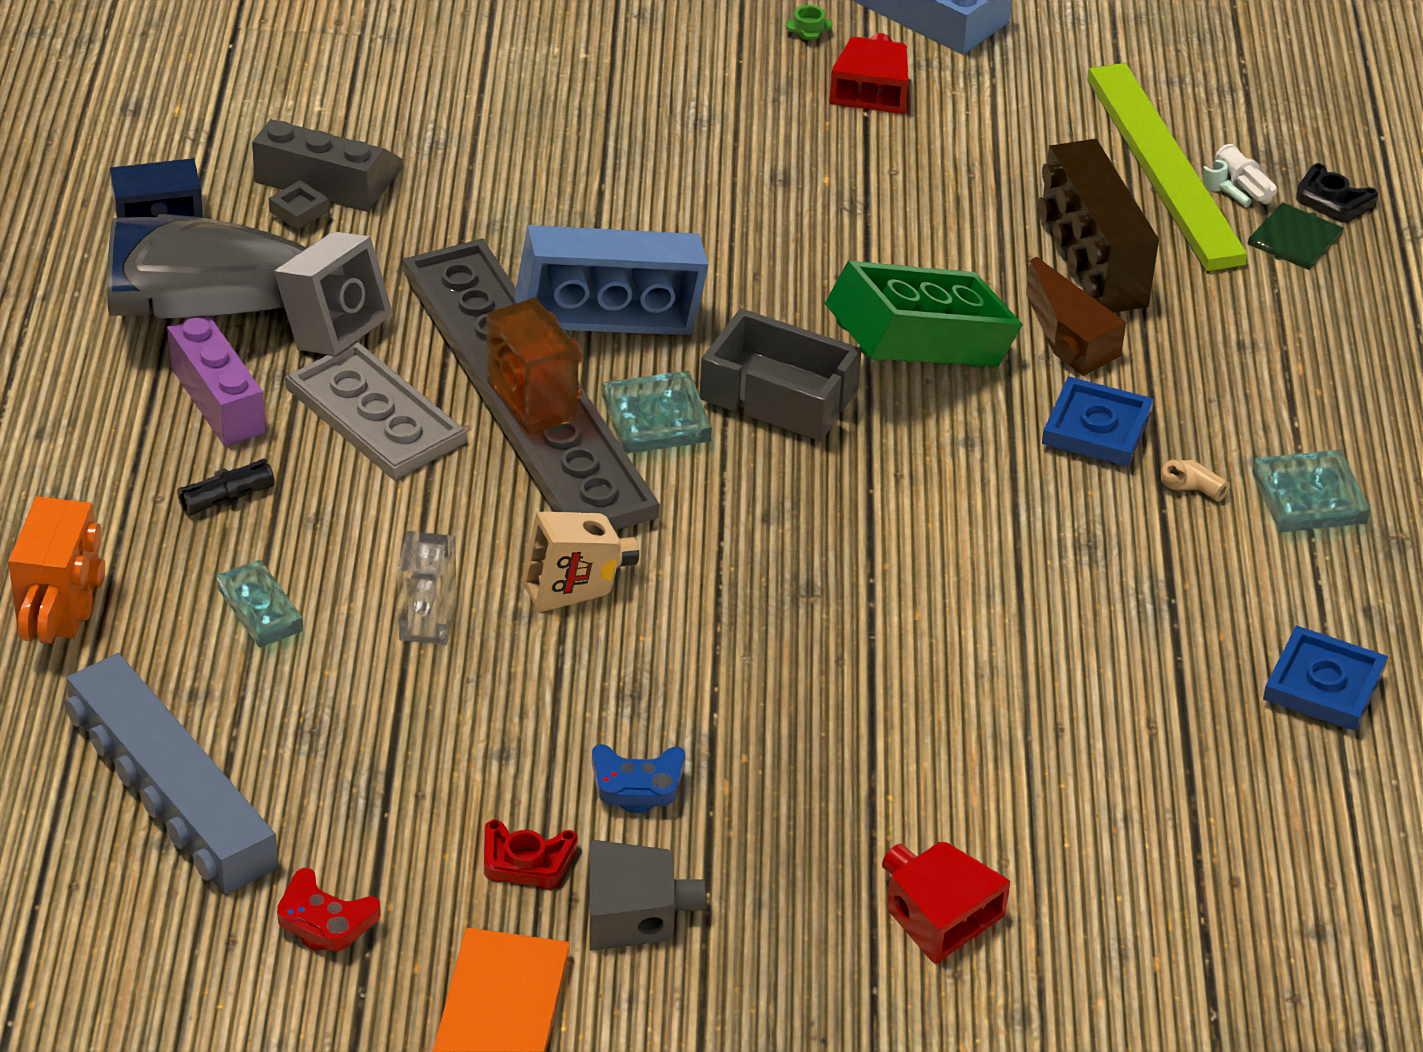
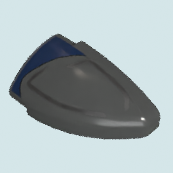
[107,214,307,318]

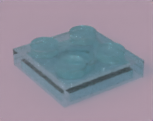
[602,371,712,454]
[1252,450,1370,533]

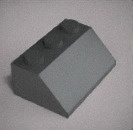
[252,119,403,212]

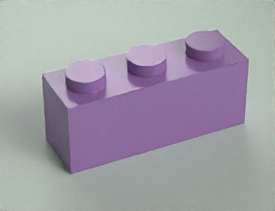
[167,316,266,446]

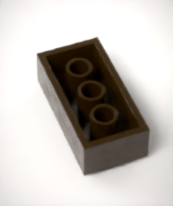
[1038,138,1159,313]

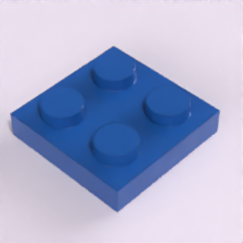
[1042,376,1154,467]
[1263,625,1388,731]

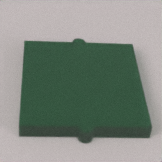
[1248,202,1344,270]

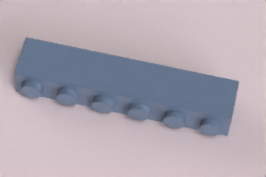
[64,653,278,895]

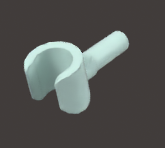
[1203,160,1252,208]

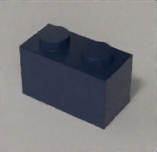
[110,158,203,218]

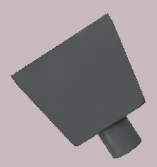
[589,840,705,950]

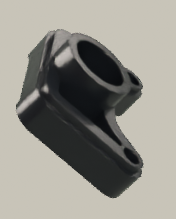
[1296,163,1378,223]

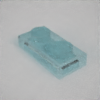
[217,559,303,648]

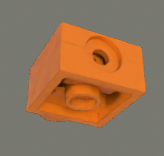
[8,496,105,644]

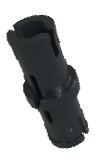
[177,458,275,517]

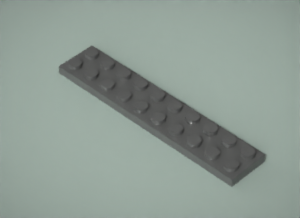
[403,238,660,530]

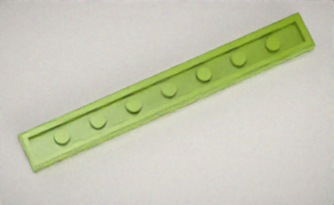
[1087,63,1248,271]

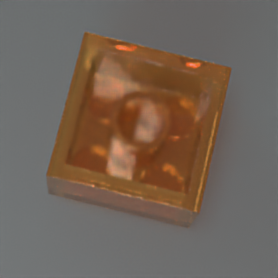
[487,297,582,435]

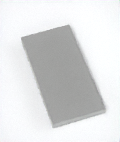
[285,341,467,481]

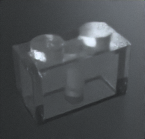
[397,531,457,646]

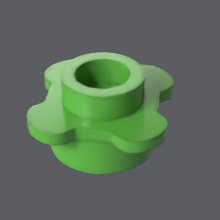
[786,5,833,40]

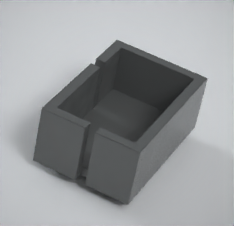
[700,308,861,441]

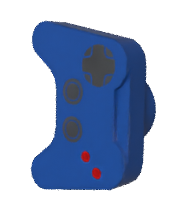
[592,744,685,813]

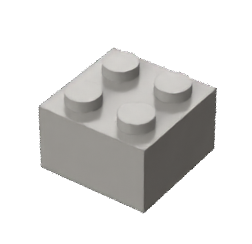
[274,231,393,356]

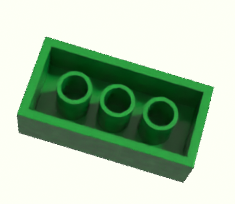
[824,261,1023,367]

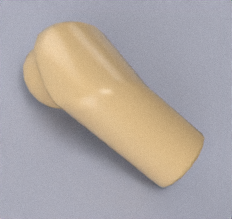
[1161,460,1230,502]

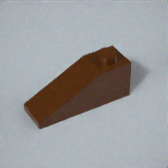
[1026,256,1126,376]

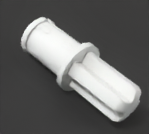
[1215,144,1277,204]

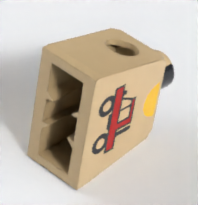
[522,512,639,612]

